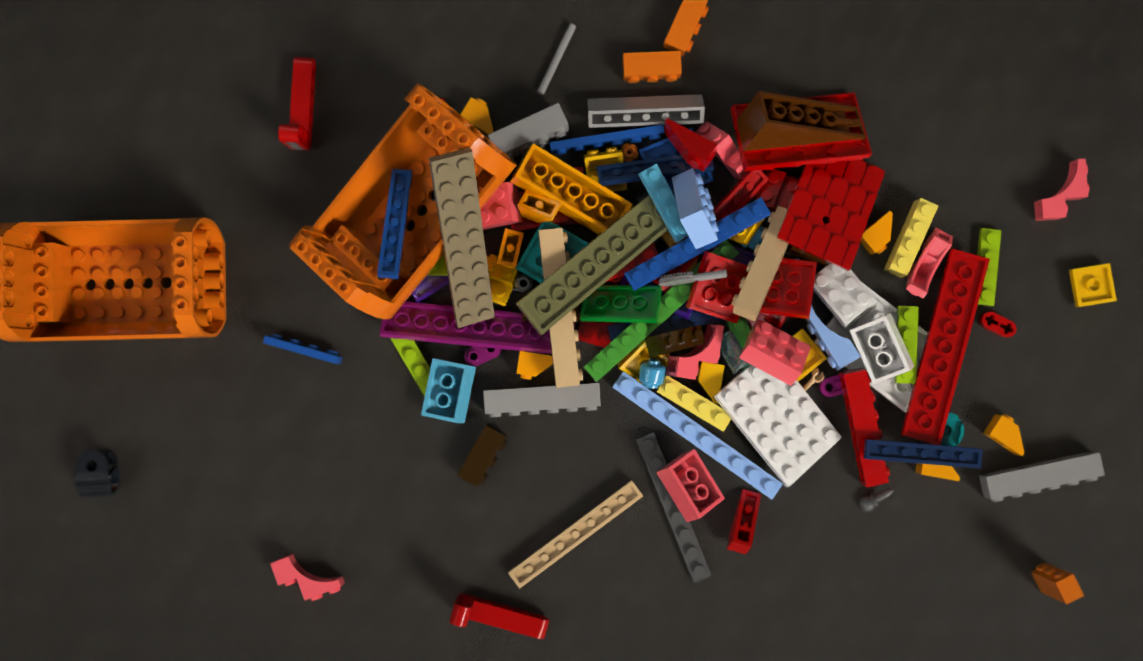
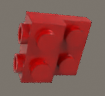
[753,169,799,212]

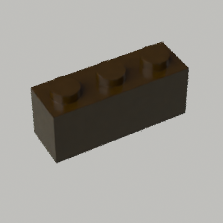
[645,325,705,358]
[457,424,508,487]

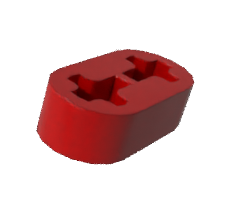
[979,312,1017,338]

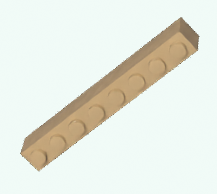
[538,228,583,388]

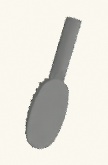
[659,269,727,286]

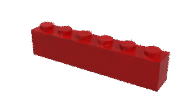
[839,368,890,488]

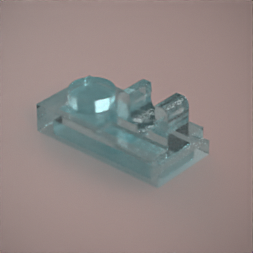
[720,331,750,374]

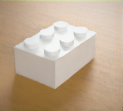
[813,263,877,330]
[849,313,914,384]

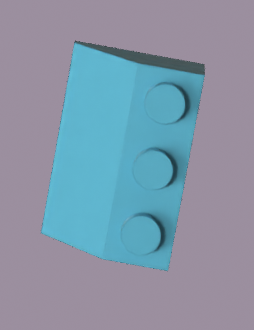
[421,358,476,423]

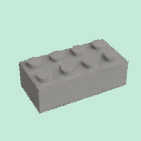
[488,103,569,161]

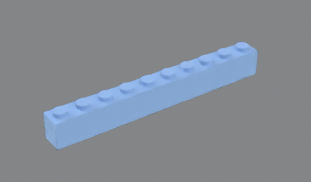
[612,371,783,500]

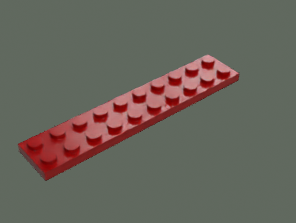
[900,249,990,445]

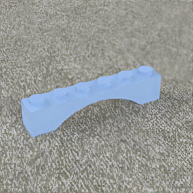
[796,258,861,371]

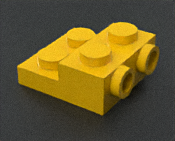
[583,147,627,192]
[486,254,520,306]
[618,335,670,385]

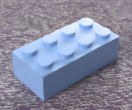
[672,168,719,249]

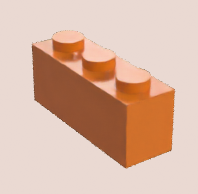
[663,0,709,56]
[622,51,682,83]
[1031,563,1084,605]

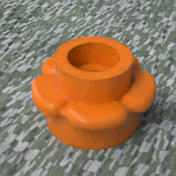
[622,143,638,162]

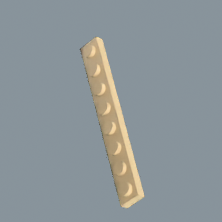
[508,480,643,589]

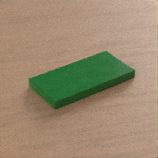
[580,285,662,323]

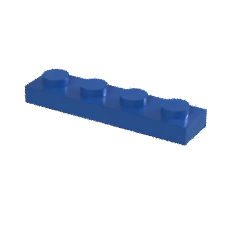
[263,333,343,364]

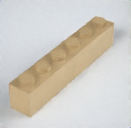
[731,206,788,321]

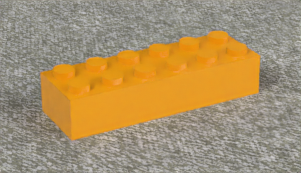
[510,143,633,235]

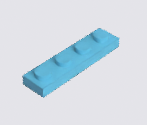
[638,164,688,243]

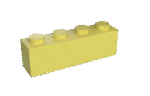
[883,198,938,278]
[655,375,731,432]

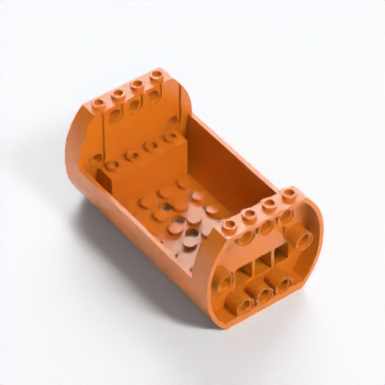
[289,83,517,319]
[0,217,226,342]

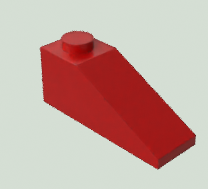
[664,118,717,172]
[727,489,761,554]

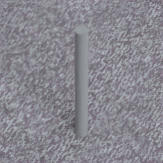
[537,23,576,95]

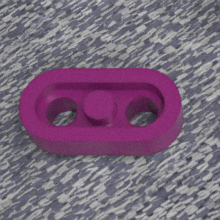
[464,346,501,366]
[819,374,843,397]

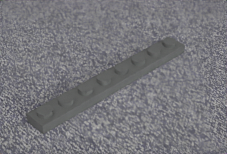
[636,432,712,583]

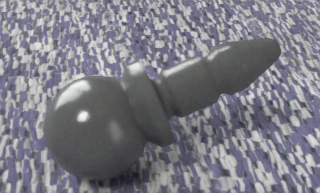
[859,489,894,512]

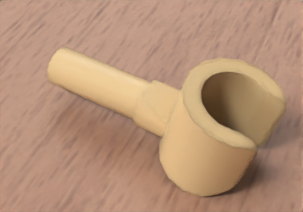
[803,367,824,391]

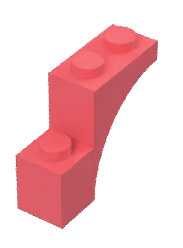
[695,121,748,181]
[1034,158,1090,221]
[906,227,953,298]
[666,324,724,380]
[270,554,345,601]

